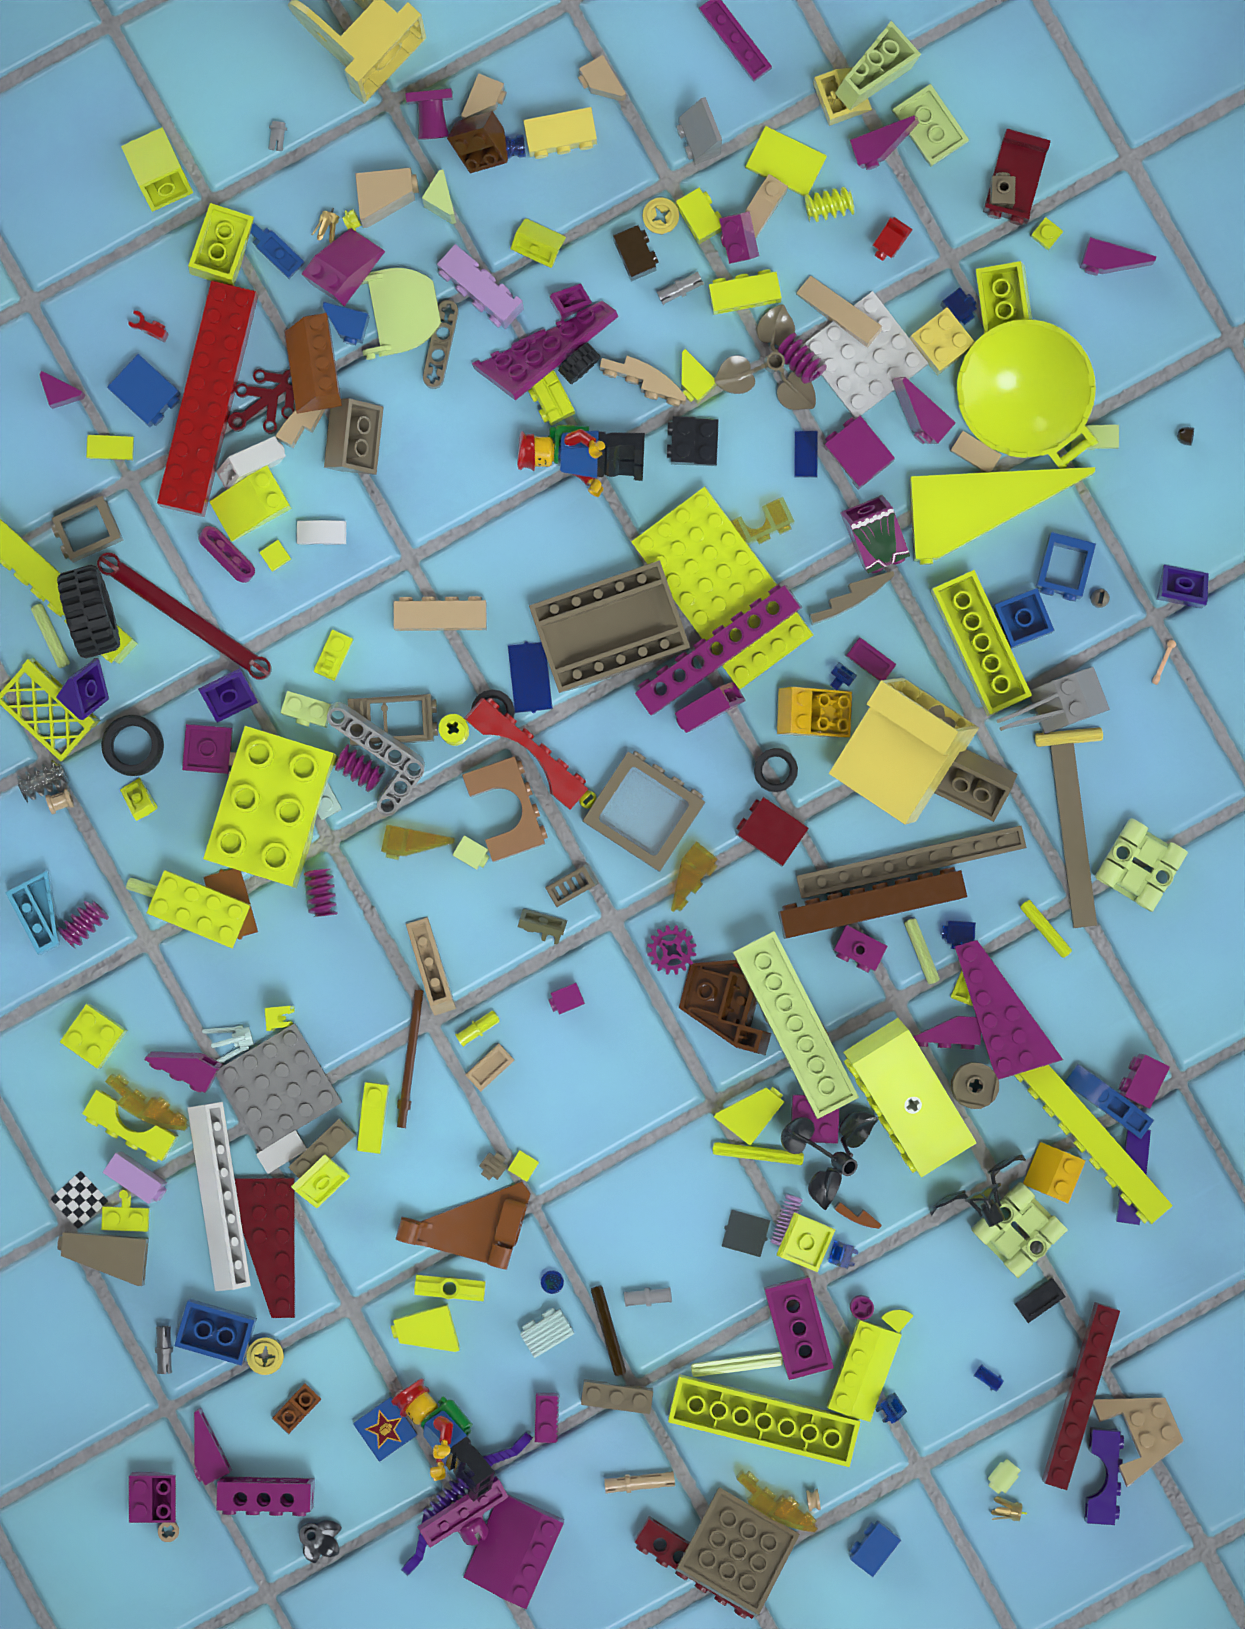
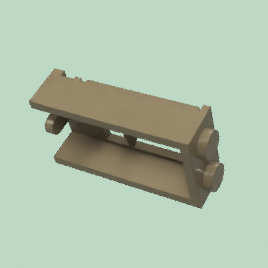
[348,694,438,746]

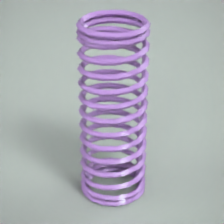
[770,1194,803,1246]

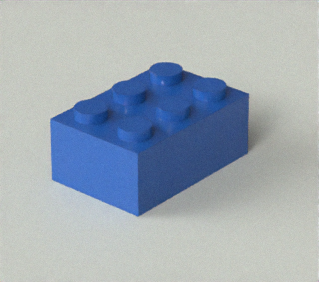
[174,1299,257,1366]

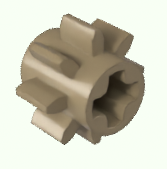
[479,1152,508,1180]

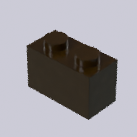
[613,225,659,282]

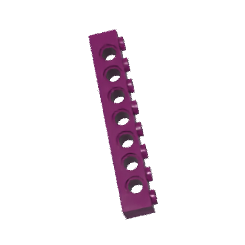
[635,584,803,715]

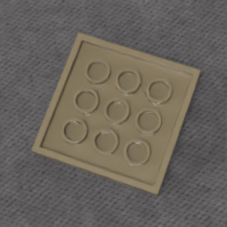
[675,1488,800,1617]

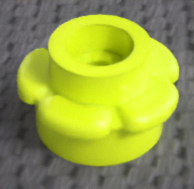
[342,209,362,231]

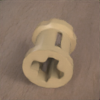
[45,788,74,815]

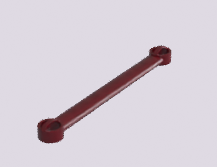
[97,553,272,680]

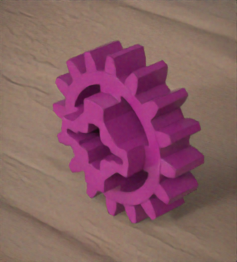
[647,925,697,975]

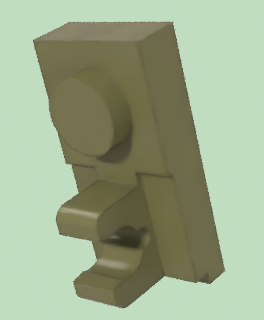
[518,908,568,944]

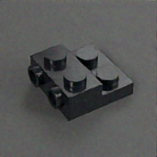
[667,416,719,466]

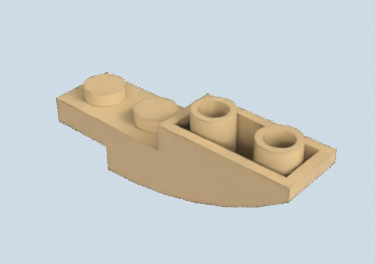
[600,356,686,407]

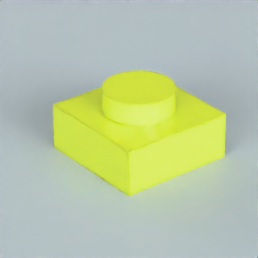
[1030,217,1063,250]

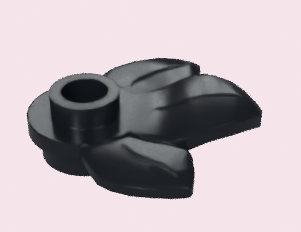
[299,1520,342,1564]

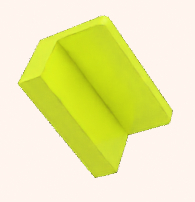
[510,218,566,268]

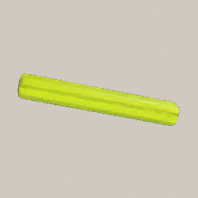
[712,1142,804,1165]

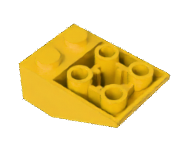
[777,687,852,738]

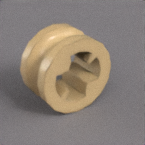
[806,1489,821,1511]
[158,1523,179,1542]

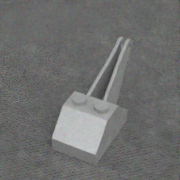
[997,667,1110,734]

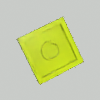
[291,1155,350,1208]
[776,1212,836,1272]

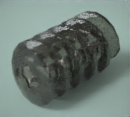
[17,759,70,803]

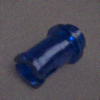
[973,1364,1004,1392]

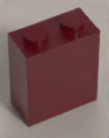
[736,797,809,867]

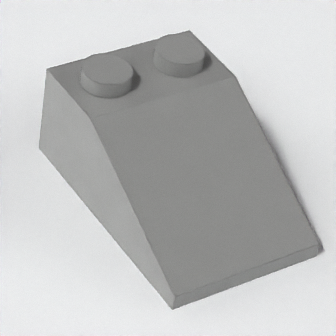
[676,97,722,165]

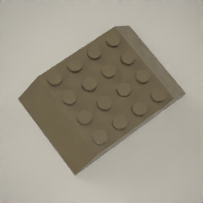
[529,560,690,693]

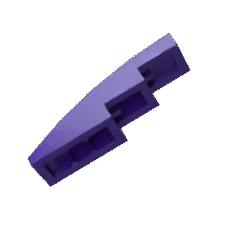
[1116,1129,1151,1225]

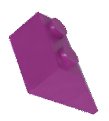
[302,229,385,307]
[892,377,956,444]

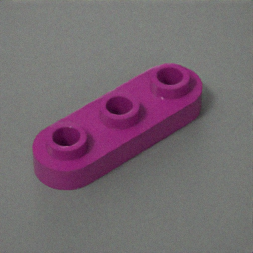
[198,526,255,583]

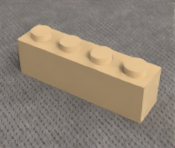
[394,596,487,631]

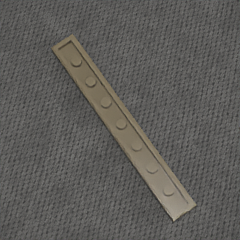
[1050,743,1097,928]

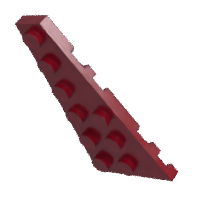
[234,1178,295,1318]

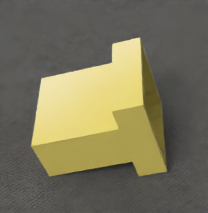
[829,678,979,825]

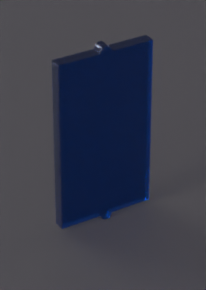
[508,641,553,713]

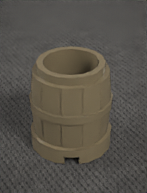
[951,1062,999,1109]

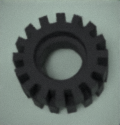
[558,343,601,384]

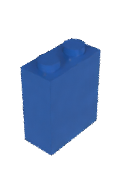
[107,354,181,427]

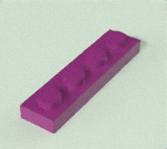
[699,0,772,82]

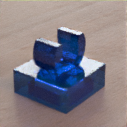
[830,662,857,690]
[828,1240,858,1269]
[876,1392,907,1424]

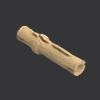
[604,1471,675,1494]

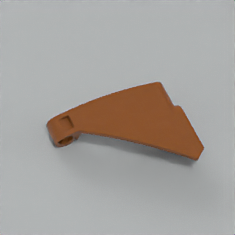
[395,1182,531,1270]

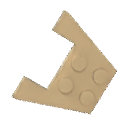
[1092,1398,1183,1487]

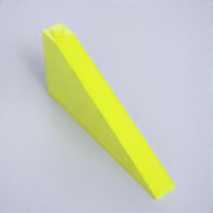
[909,467,1095,565]

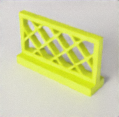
[0,658,101,762]

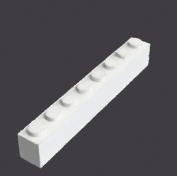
[187,1102,251,1291]

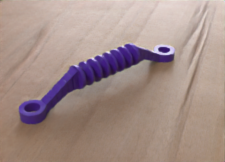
[401,1432,533,1576]

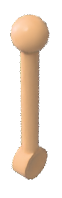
[1152,640,1176,685]

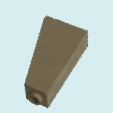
[57,1231,149,1286]

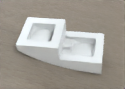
[297,520,346,545]

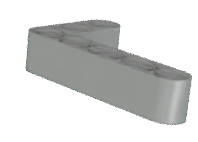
[327,702,425,816]

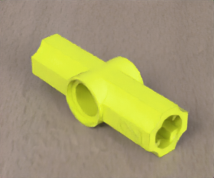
[414,1274,486,1302]

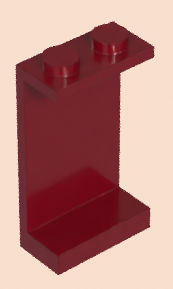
[983,129,1051,225]

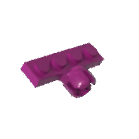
[417,1476,508,1548]

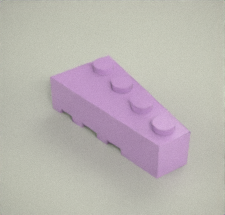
[437,244,524,329]

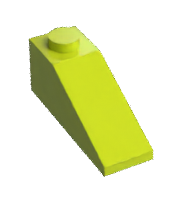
[357,1082,390,1154]

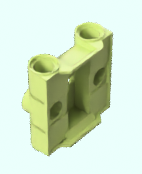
[1095,818,1188,912]
[971,1182,1068,1278]

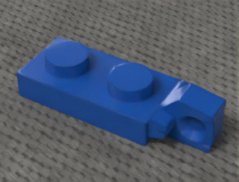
[250,223,305,279]

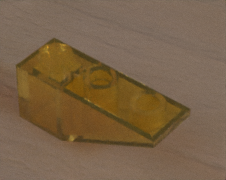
[671,841,718,913]

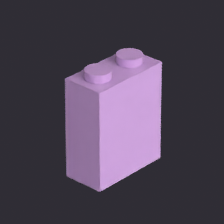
[102,1151,167,1204]

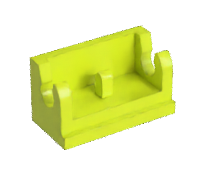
[265,1006,295,1031]

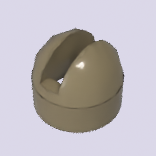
[1090,589,1110,608]

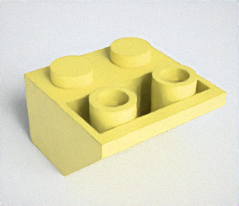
[813,67,872,126]

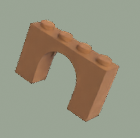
[462,756,548,863]

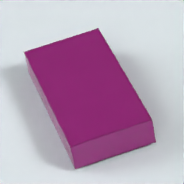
[846,637,897,681]

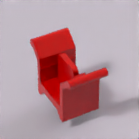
[872,217,913,261]

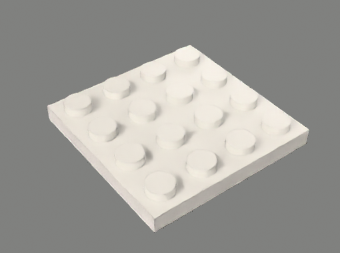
[800,291,929,419]

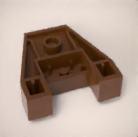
[679,960,772,1056]

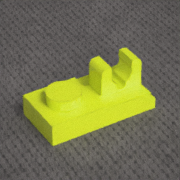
[314,630,354,681]

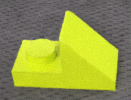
[120,778,158,821]

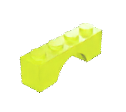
[82,1089,178,1162]

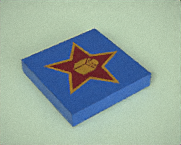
[353,1396,418,1462]

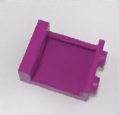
[824,416,895,490]

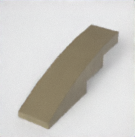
[809,571,894,625]

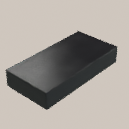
[1014,1277,1066,1323]

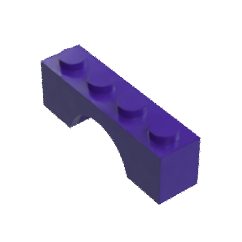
[1084,1427,1124,1525]

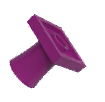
[405,88,453,140]

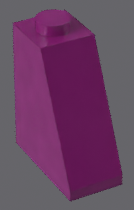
[675,682,746,733]

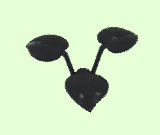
[781,1111,879,1210]
[930,1155,1026,1227]

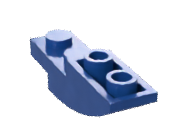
[1064,1064,1154,1139]

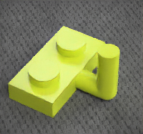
[101,1189,150,1232]

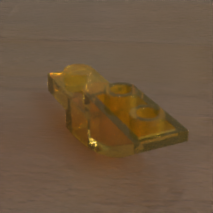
[105,1074,190,1131]
[736,1470,818,1532]

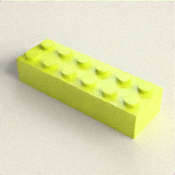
[930,570,1032,717]

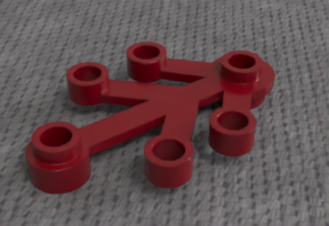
[228,369,295,434]

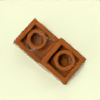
[272,1383,321,1435]

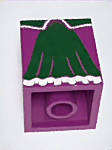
[840,495,910,574]

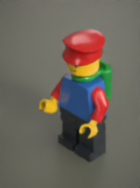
[517,425,645,497]
[391,1378,495,1502]

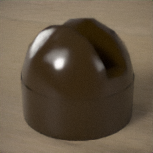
[1177,427,1194,446]

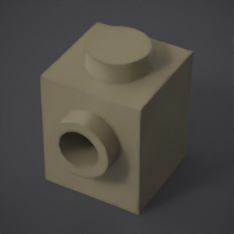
[990,172,1015,209]

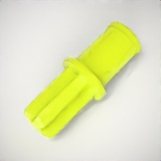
[455,1011,500,1047]

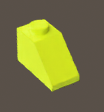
[681,349,717,404]

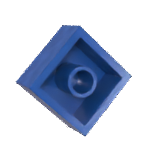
[992,588,1055,649]

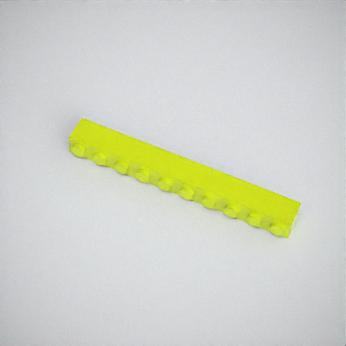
[1013,1065,1173,1225]

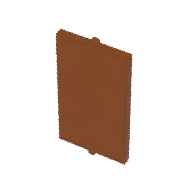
[203,869,258,940]

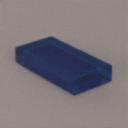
[794,431,818,478]

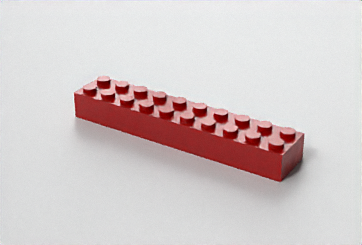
[157,281,258,517]

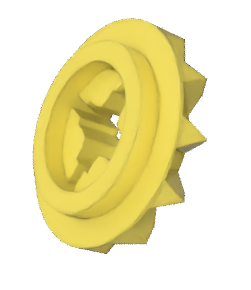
[643,198,679,235]
[247,1337,284,1375]

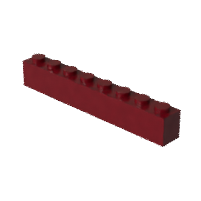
[1042,1302,1120,1490]

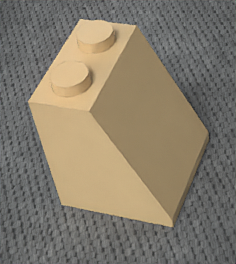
[355,168,419,228]

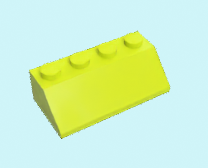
[827,1319,902,1422]

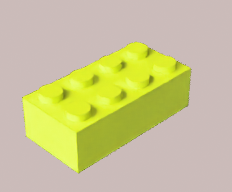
[146,870,251,949]

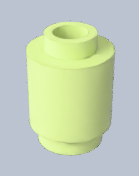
[987,1458,1021,1494]

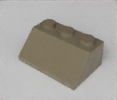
[324,398,384,475]
[934,749,1017,822]

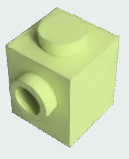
[453,836,490,870]

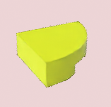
[881,1310,914,1333]

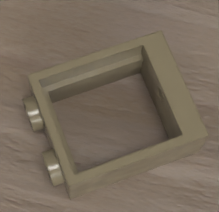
[51,496,124,563]

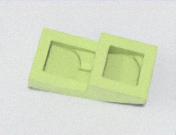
[1071,425,1119,450]

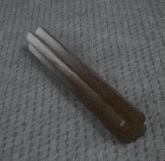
[591,1285,626,1376]

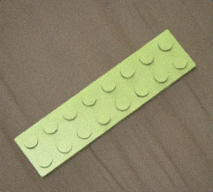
[733,931,859,1119]

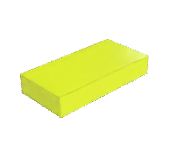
[86,435,134,461]

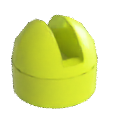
[579,790,597,809]

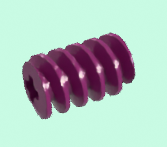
[778,333,827,384]
[335,744,386,792]
[304,869,338,917]
[57,900,109,949]

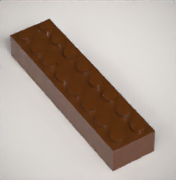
[778,867,968,939]

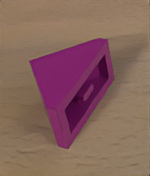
[550,284,592,320]
[39,371,85,409]

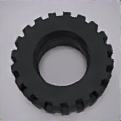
[57,565,120,659]

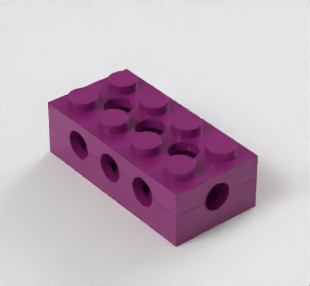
[764,1276,834,1380]
[216,1476,315,1516]

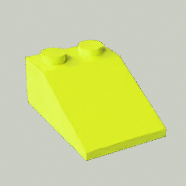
[188,203,254,286]
[210,466,292,542]

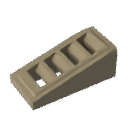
[545,864,599,907]

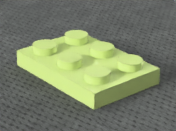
[892,84,969,167]

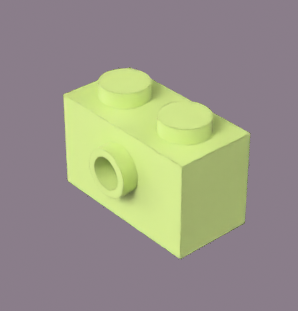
[281,691,332,728]

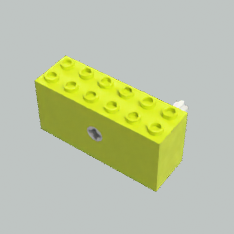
[843,1018,976,1178]

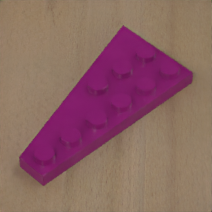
[472,301,618,401]
[955,940,1063,1080]

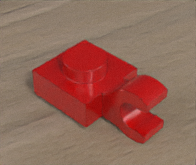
[128,311,169,343]

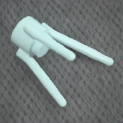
[202,1025,254,1063]

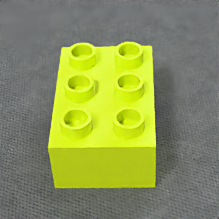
[203,726,338,888]

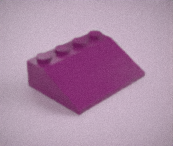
[463,1494,564,1609]

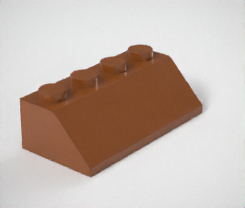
[285,313,342,414]

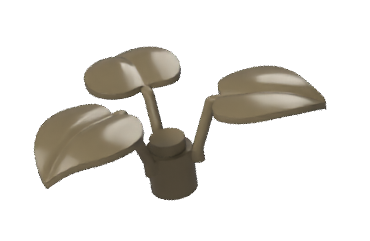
[714,305,816,410]

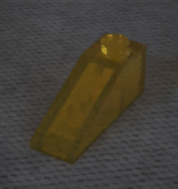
[381,825,456,860]

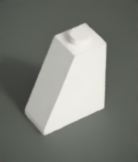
[216,436,286,490]

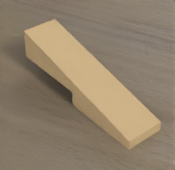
[796,276,882,348]

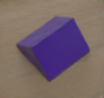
[1156,565,1209,609]
[56,658,109,720]
[198,668,258,723]

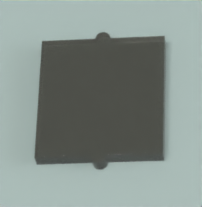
[721,1209,771,1257]

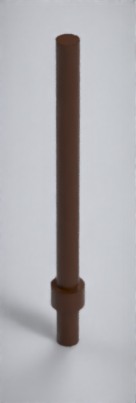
[397,990,424,1128]

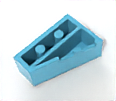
[5,871,60,955]

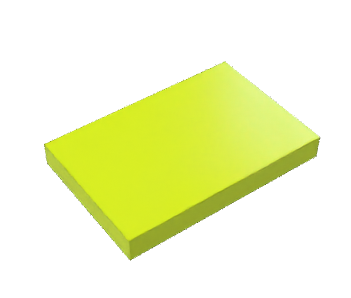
[745,126,827,197]

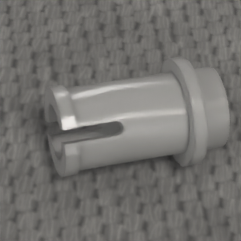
[268,121,287,151]

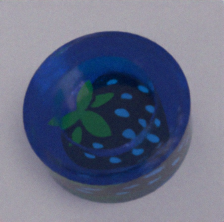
[541,1270,564,1294]

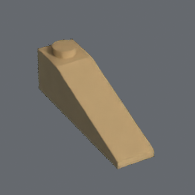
[406,917,456,1016]

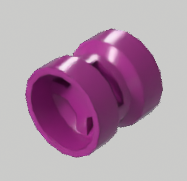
[850,1295,874,1320]

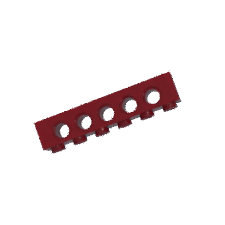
[634,1516,754,1619]

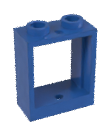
[1035,532,1096,602]

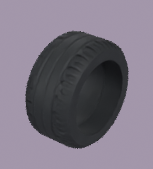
[101,715,164,776]

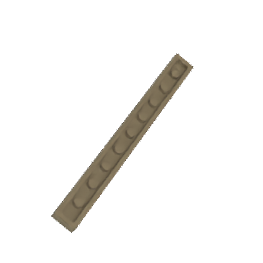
[796,825,1027,899]

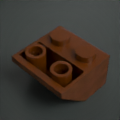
[447,111,508,174]

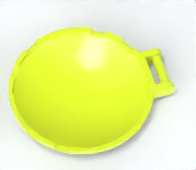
[957,319,1099,469]

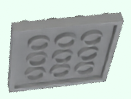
[217,1023,342,1150]

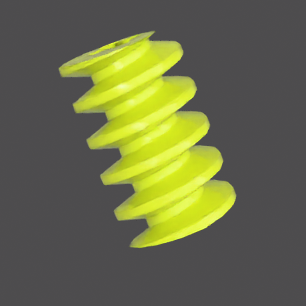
[805,187,855,223]
[438,714,469,746]

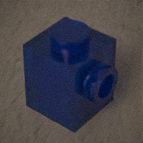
[940,287,977,326]
[941,921,976,949]

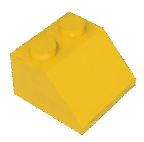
[1023,1142,1086,1203]

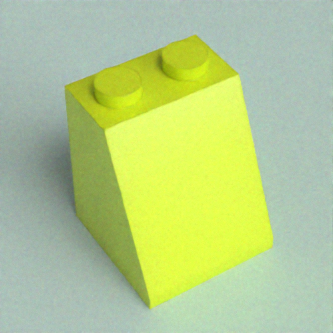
[121,127,193,212]

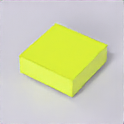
[259,540,291,572]
[508,1150,539,1182]

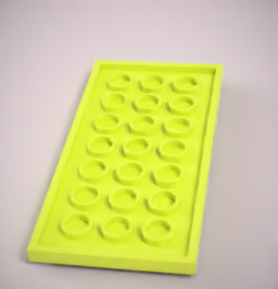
[631,487,814,690]

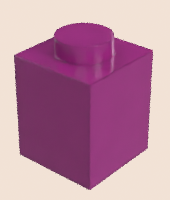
[548,983,585,1015]

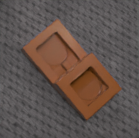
[834,1201,882,1229]

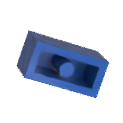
[849,1520,901,1577]

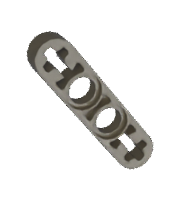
[423,300,459,389]

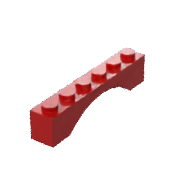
[464,698,588,810]

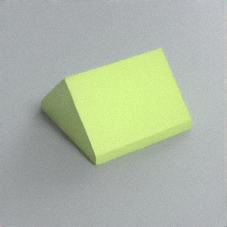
[422,169,456,224]

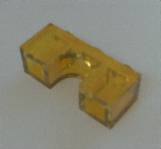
[731,497,795,547]

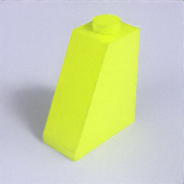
[713,1087,784,1145]
[391,1304,460,1352]

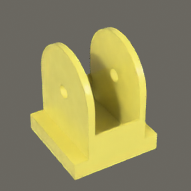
[288,0,426,104]

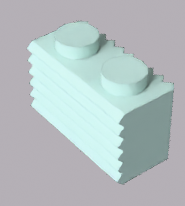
[520,1308,575,1358]

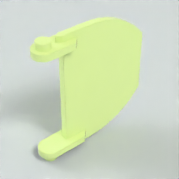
[361,268,441,360]

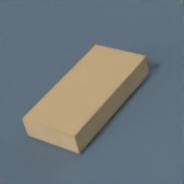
[951,431,1002,473]
[465,1044,514,1092]

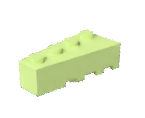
[835,21,921,110]

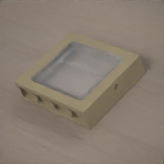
[583,751,705,872]

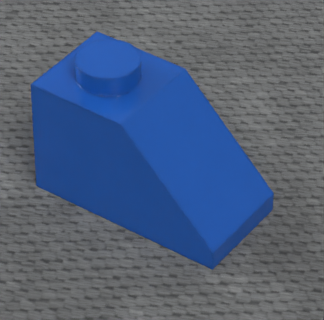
[323,302,370,346]

